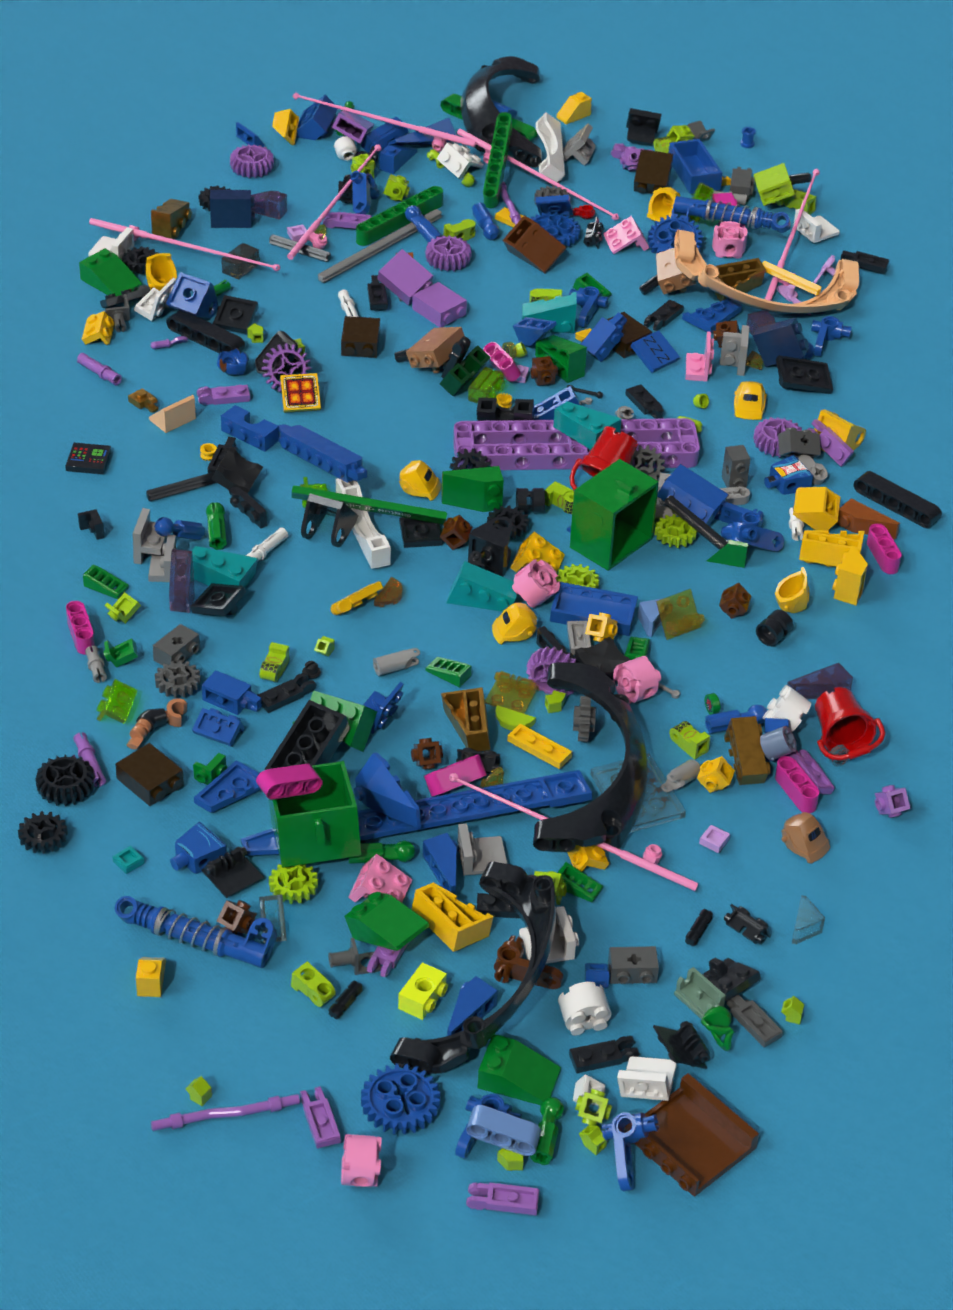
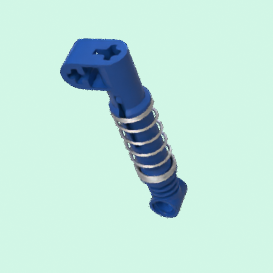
[671,196,791,233]
[115,896,277,968]

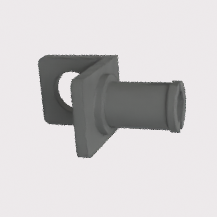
[105,294,130,332]
[328,938,381,975]

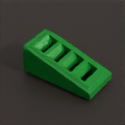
[573,273,612,297]
[83,564,129,599]
[625,637,650,660]
[425,657,472,688]
[558,862,603,902]

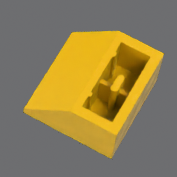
[793,487,840,530]
[832,545,868,605]

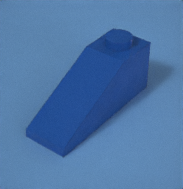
[379,145,417,174]
[513,317,557,347]
[534,386,582,420]
[422,833,459,894]
[447,976,498,1036]

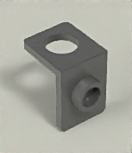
[687,121,715,141]

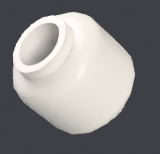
[334,136,357,161]

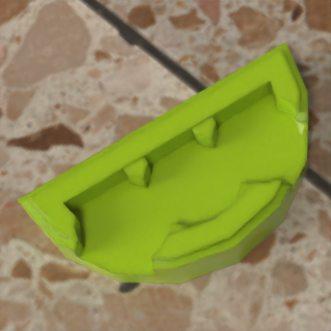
[495,705,536,731]

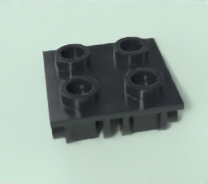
[201,846,264,898]
[653,1021,710,1069]

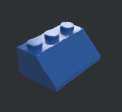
[296,94,338,140]
[657,464,729,526]

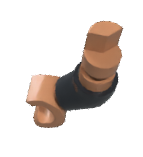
[126,698,187,749]

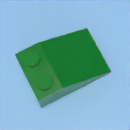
[79,248,142,296]
[441,466,504,512]
[344,892,430,951]
[477,1034,561,1105]

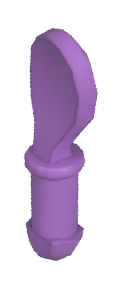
[150,336,188,349]

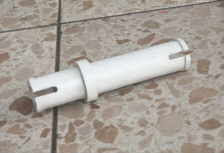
[338,290,359,317]
[245,528,288,561]

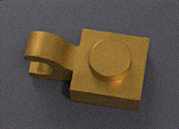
[128,388,159,413]

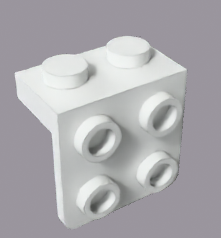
[436,143,484,179]
[134,278,177,321]
[519,906,579,964]

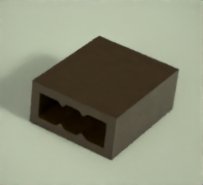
[634,149,673,194]
[607,312,652,358]
[341,316,380,358]
[115,743,184,806]

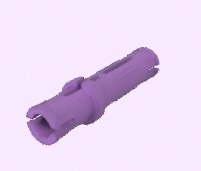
[77,353,122,385]
[73,732,106,787]

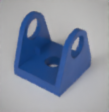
[166,272,218,319]

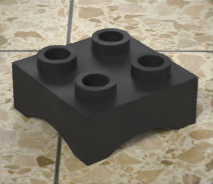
[211,447,263,493]
[575,637,630,680]

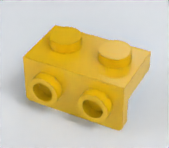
[82,311,114,345]
[567,845,609,872]

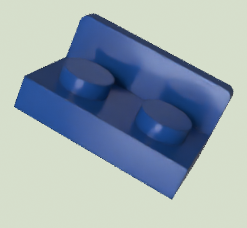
[192,708,245,747]

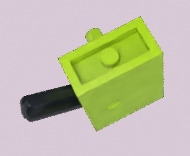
[753,163,812,206]

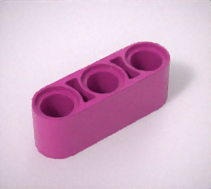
[483,342,521,381]
[867,524,902,574]
[66,601,95,655]
[424,754,487,796]
[775,756,819,813]
[256,764,323,800]

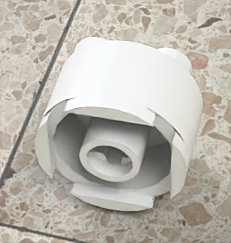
[763,685,811,732]
[558,982,611,1036]

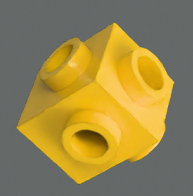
[585,613,618,642]
[697,756,735,793]

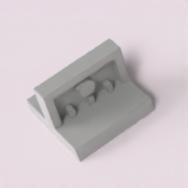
[563,123,596,165]
[720,325,749,376]
[133,508,167,564]
[148,535,191,583]

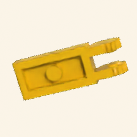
[330,581,383,615]

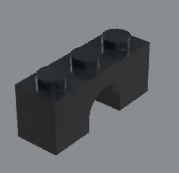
[477,397,535,421]

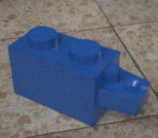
[580,312,627,362]
[202,670,262,715]

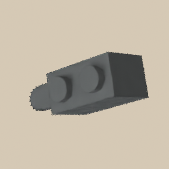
[730,166,754,202]

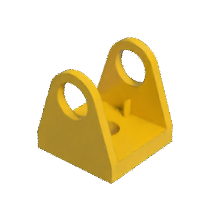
[814,409,866,452]

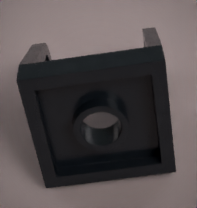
[301,493,359,548]
[468,517,513,577]

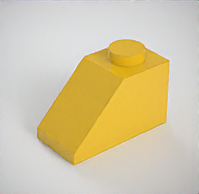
[556,92,592,124]
[272,109,299,145]
[136,957,166,997]

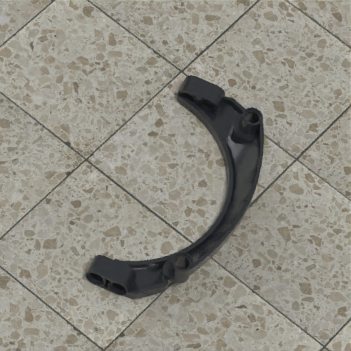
[460,56,542,168]
[533,662,648,852]
[390,862,556,1074]

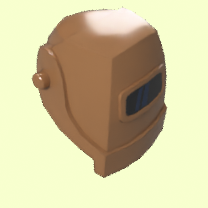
[781,812,830,864]

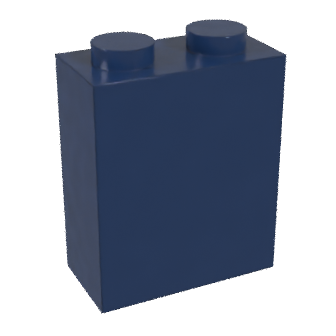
[210,190,255,228]
[752,317,809,367]

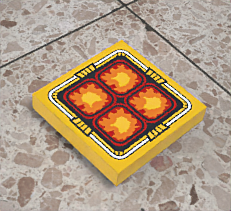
[280,373,321,412]

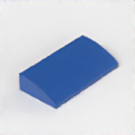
[550,582,638,636]

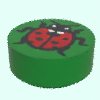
[704,693,721,715]

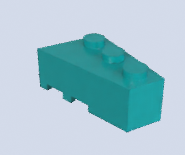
[522,292,577,333]
[553,401,622,450]
[184,546,258,588]
[446,561,517,612]

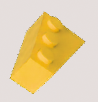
[799,530,865,567]
[411,882,494,952]

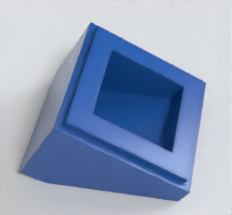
[585,963,609,988]

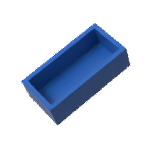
[668,139,722,194]

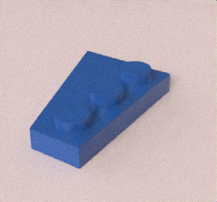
[682,299,742,332]
[194,760,261,813]

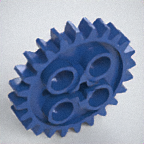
[531,212,580,246]
[648,214,703,254]
[361,1063,440,1135]

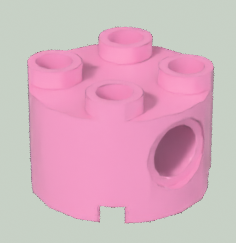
[712,221,748,259]
[512,559,560,608]
[613,656,661,703]
[341,1134,382,1187]

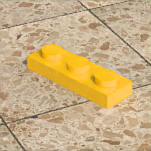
[507,724,572,769]

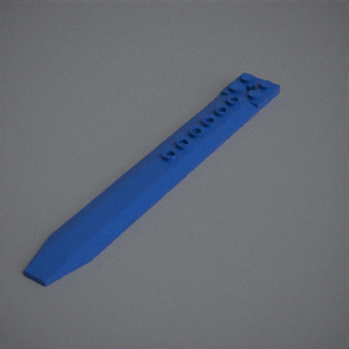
[241,770,592,856]

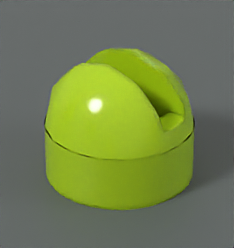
[461,172,475,187]
[512,342,527,358]
[693,394,709,408]

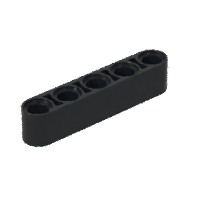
[166,310,245,354]
[853,471,942,528]

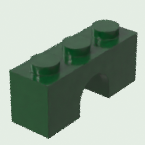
[440,345,491,396]

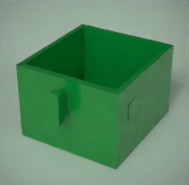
[569,459,659,571]
[269,761,361,868]

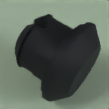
[302,661,321,679]

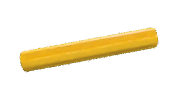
[762,261,822,295]

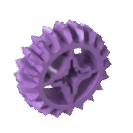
[230,144,274,178]
[425,235,472,271]
[262,343,311,392]
[753,417,802,458]
[526,646,576,697]

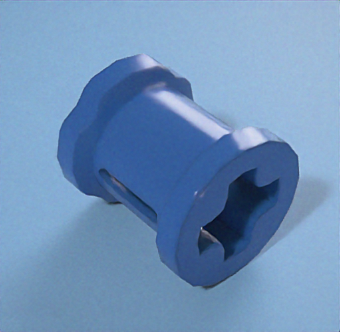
[740,127,756,148]

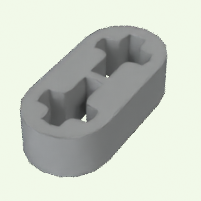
[720,487,750,505]

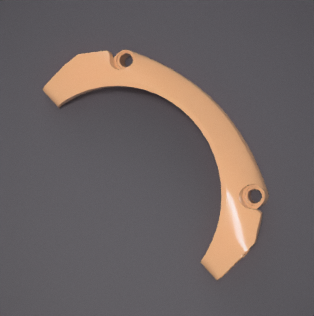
[674,230,859,313]

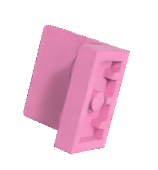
[603,216,649,254]
[686,332,714,382]
[348,854,412,903]

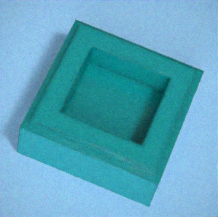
[112,846,145,874]

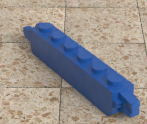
[278,424,368,483]

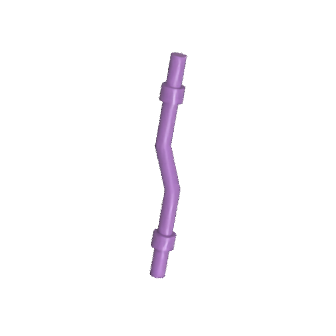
[501,181,521,225]
[151,1094,300,1131]

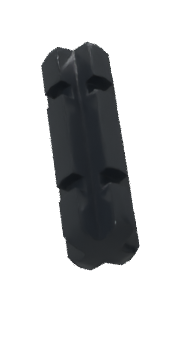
[685,909,713,946]
[329,981,362,1019]

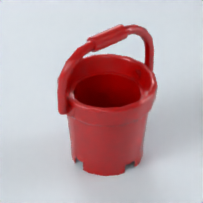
[570,426,638,490]
[815,687,886,760]

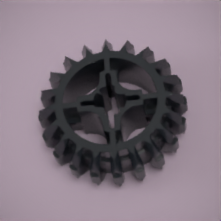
[35,754,95,807]

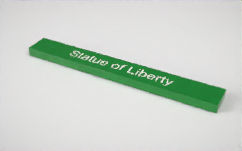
[291,485,447,524]

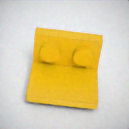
[510,531,564,573]

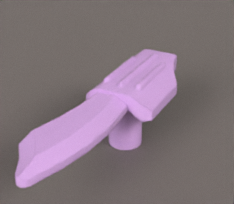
[813,255,835,283]
[776,284,811,315]

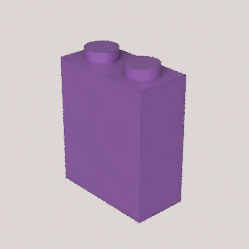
[332,110,374,143]
[378,249,433,306]
[412,282,467,328]

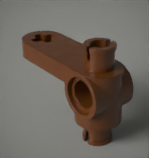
[494,935,564,989]

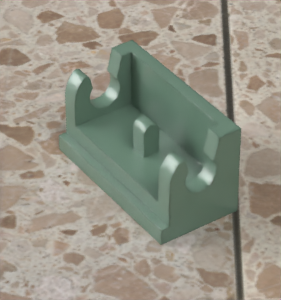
[674,967,726,1019]

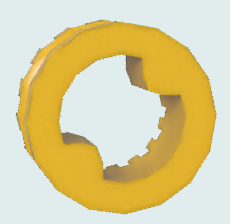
[496,393,512,408]
[200,443,217,461]

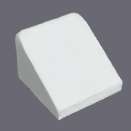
[573,1074,605,1106]

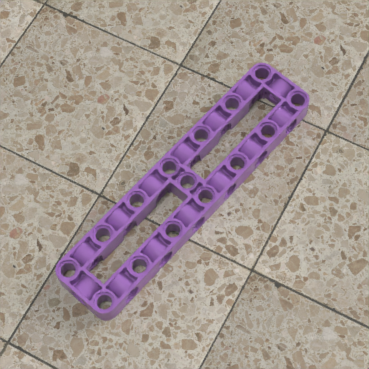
[453,418,700,470]

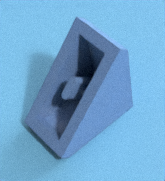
[638,598,670,637]

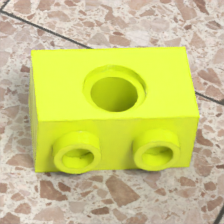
[398,962,448,1020]

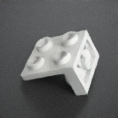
[793,209,840,243]
[88,227,134,260]
[617,1057,677,1101]

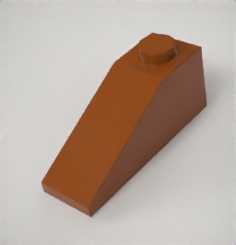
[836,498,900,539]

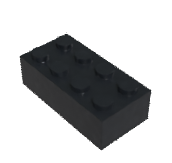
[265,700,350,770]

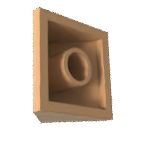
[148,395,196,433]

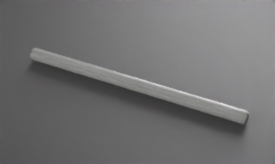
[318,209,442,283]

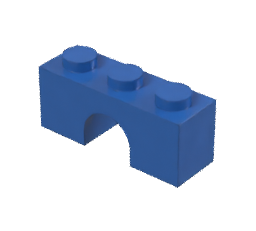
[221,405,279,452]

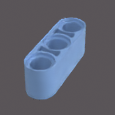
[466,1105,541,1156]

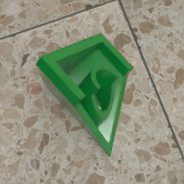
[706,540,749,568]

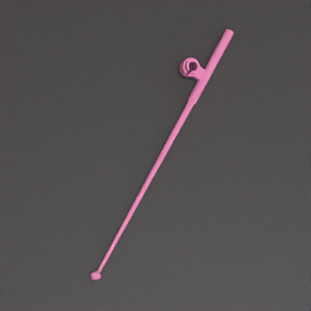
[293,93,476,151]
[457,129,619,220]
[287,145,382,260]
[765,169,820,301]
[89,218,280,271]
[449,773,699,891]

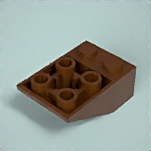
[502,215,567,273]

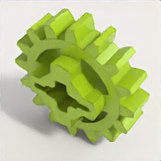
[654,514,697,548]
[556,564,599,589]
[269,864,318,904]

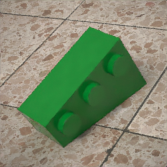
[535,335,587,383]
[310,690,377,752]

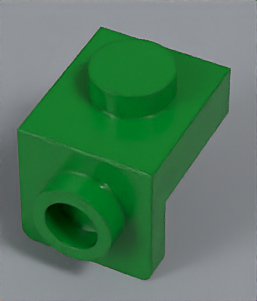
[103,638,138,668]
[193,753,227,785]

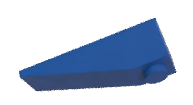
[389,118,456,145]
[354,752,421,828]

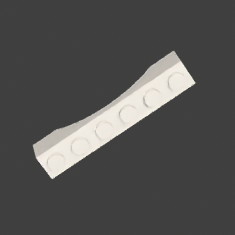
[536,112,565,182]
[336,478,391,569]

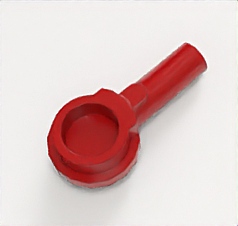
[570,205,595,219]

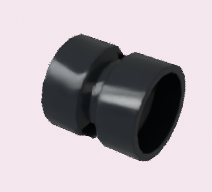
[516,488,545,513]
[756,609,793,646]

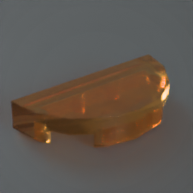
[374,577,403,607]

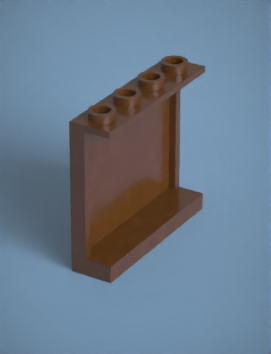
[624,1073,759,1197]

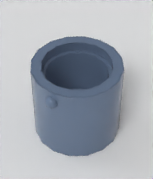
[760,726,797,761]

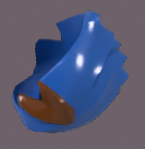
[217,348,248,375]

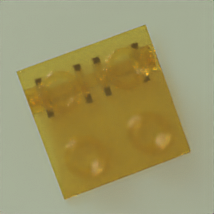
[656,589,705,640]
[485,671,538,713]

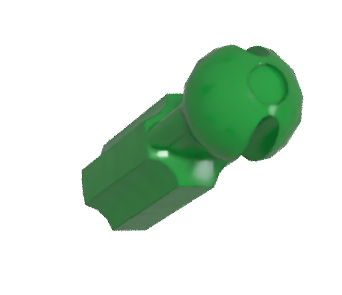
[206,502,227,550]
[348,840,415,863]
[530,1097,564,1165]

